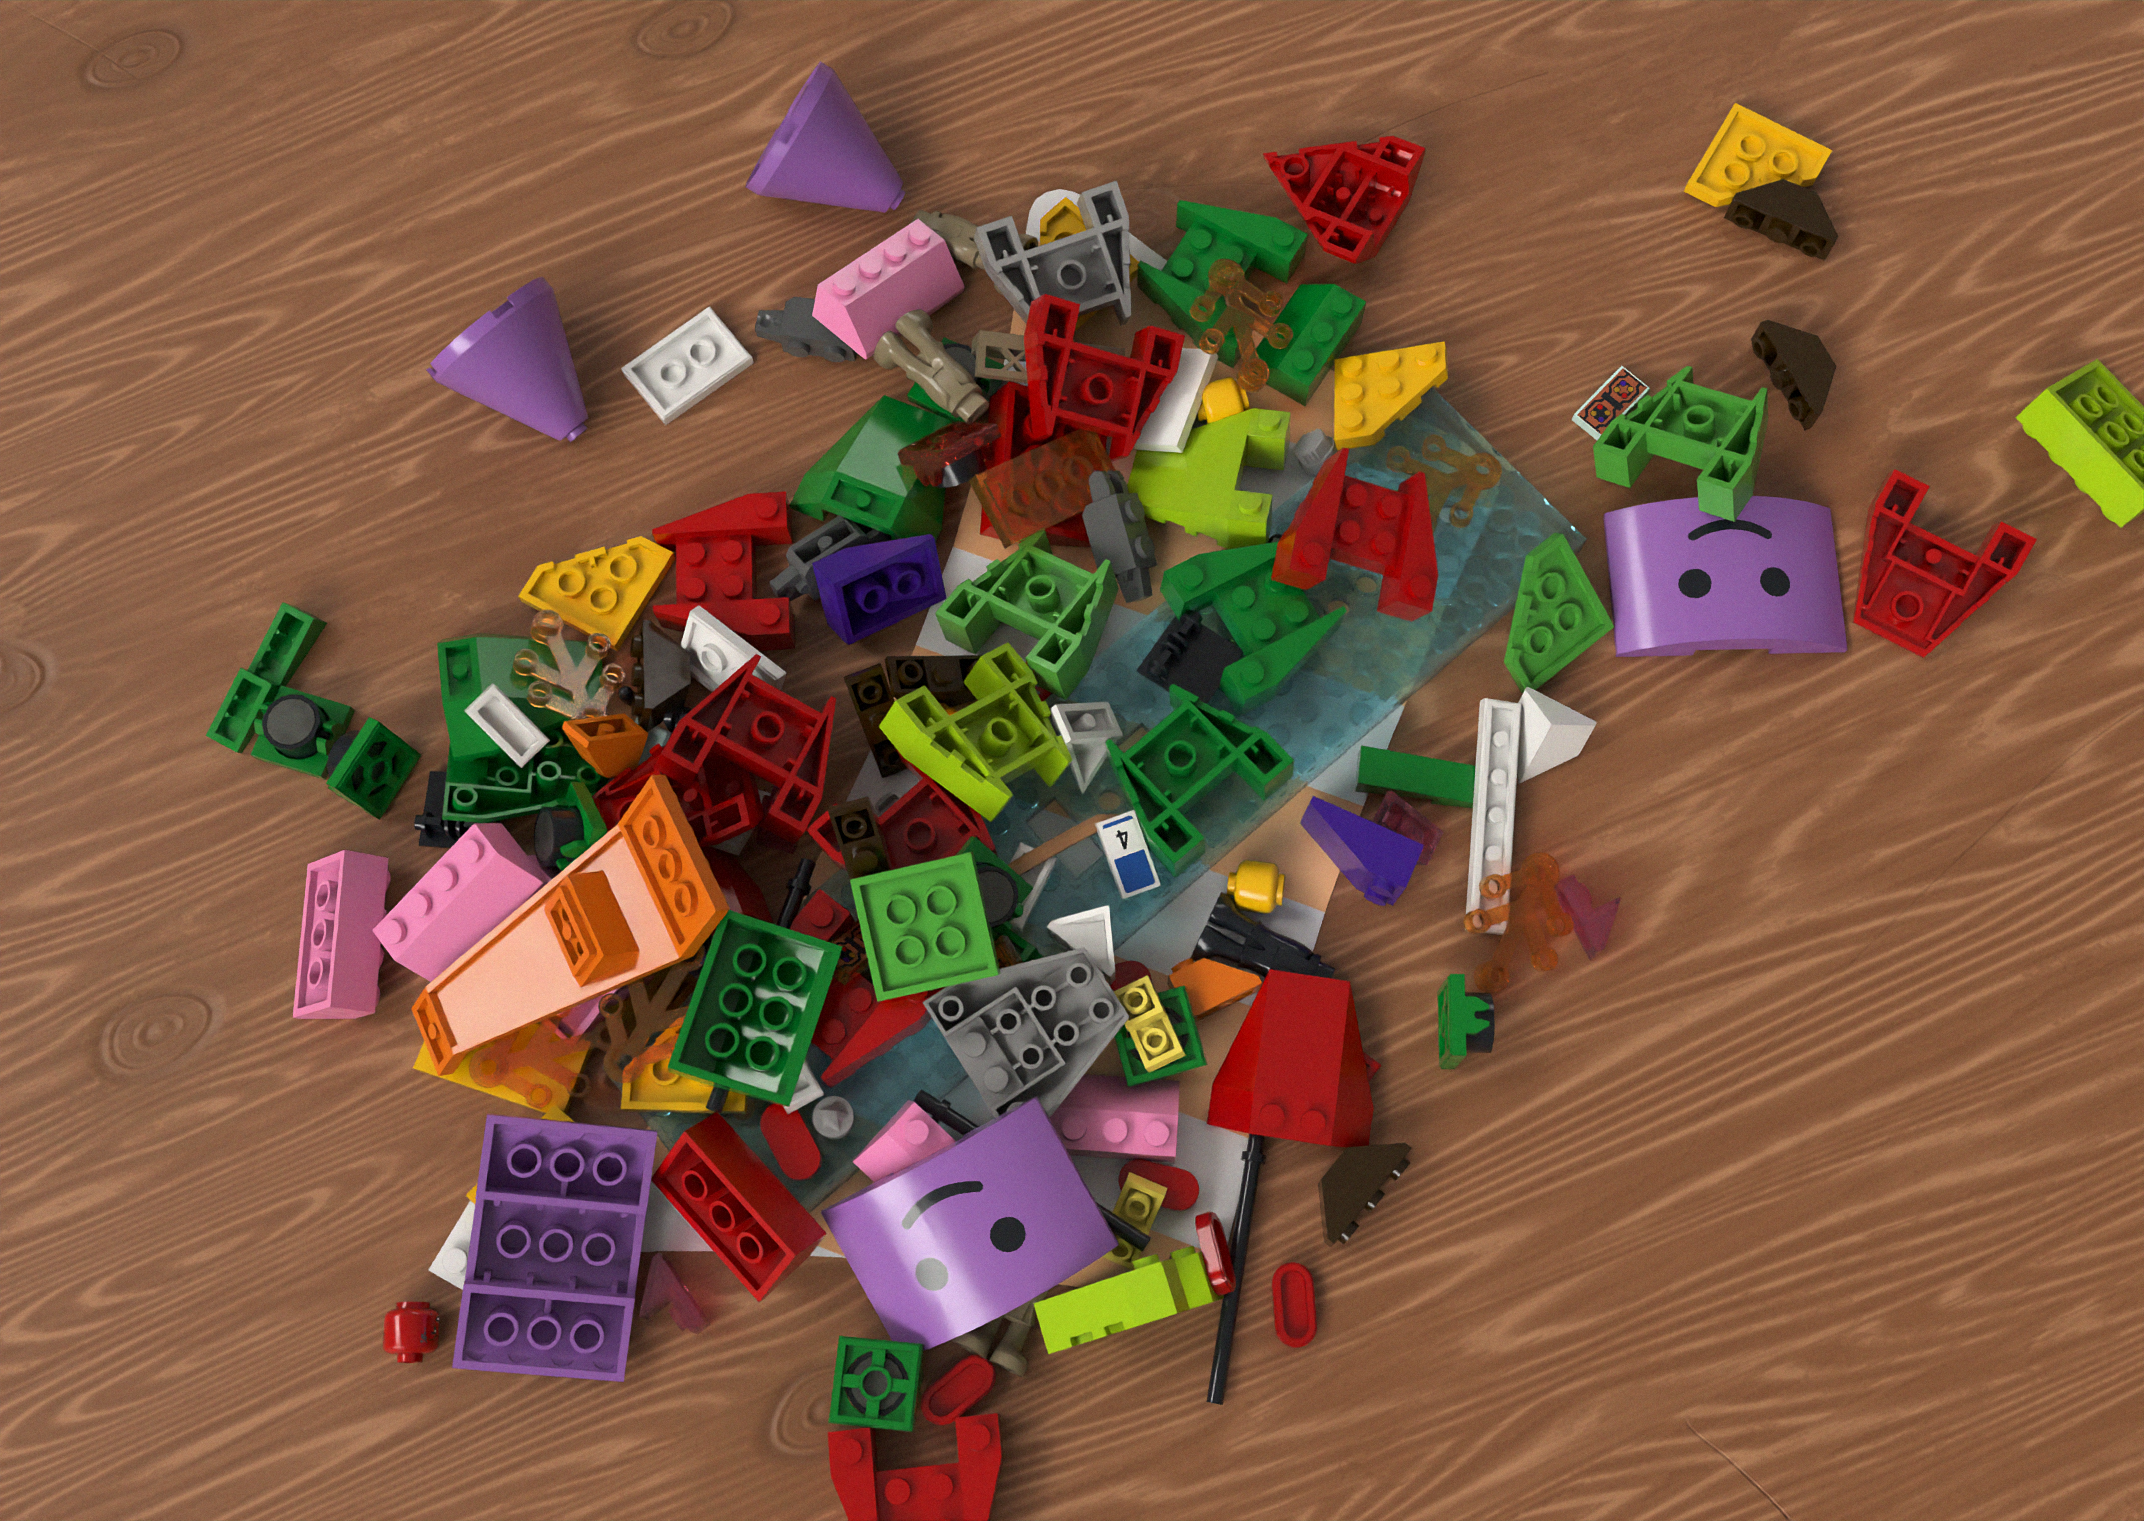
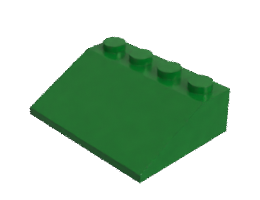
[667,910,843,1107]

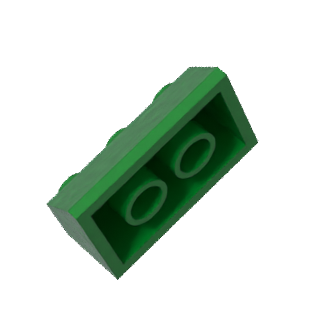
[1243,284,1366,406]

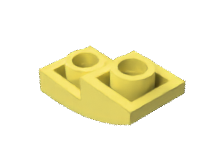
[1114,975,1186,1073]
[1102,1172,1167,1270]

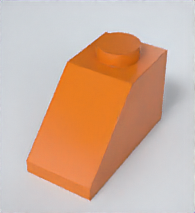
[562,713,649,778]
[1167,958,1262,1022]

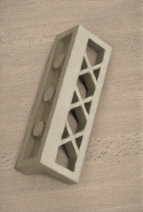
[971,330,1125,383]

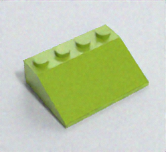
[2015,359,2144,528]

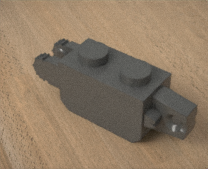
[755,296,874,362]
[1082,470,1157,603]
[770,516,892,601]

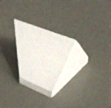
[1517,686,1597,784]
[1051,702,1123,795]
[1047,905,1115,985]

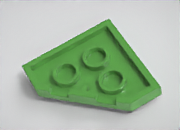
[1504,532,1615,693]

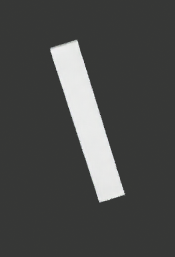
[1465,698,1522,935]

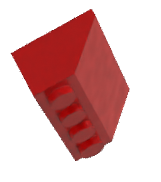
[651,1112,827,1302]

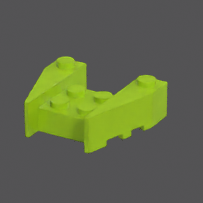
[879,642,1073,822]
[1033,1245,1224,1354]

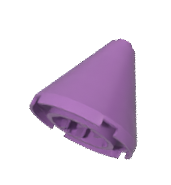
[746,61,905,213]
[426,277,589,442]

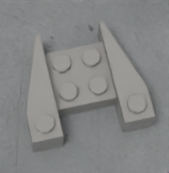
[974,181,1131,326]

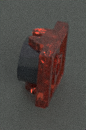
[897,421,1001,488]

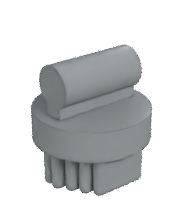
[1293,429,1339,479]

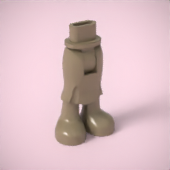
[911,210,1038,296]
[873,309,989,424]
[952,1289,1050,1377]

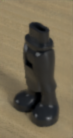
[1190,892,1335,978]

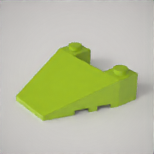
[1127,408,1291,549]

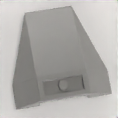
[922,947,1129,1118]

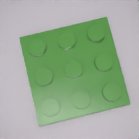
[850,852,1001,1002]

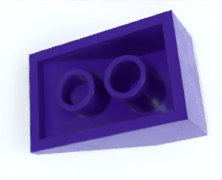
[812,534,947,645]
[1300,796,1424,906]

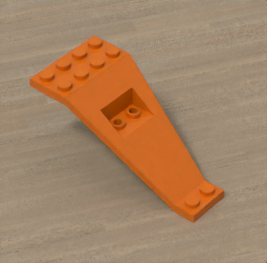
[411,774,730,1076]

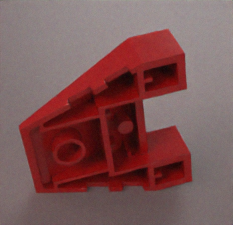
[1852,469,2037,658]

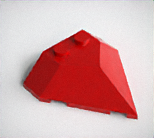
[1263,136,1426,264]

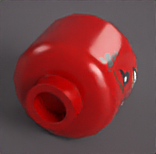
[383,1302,440,1363]

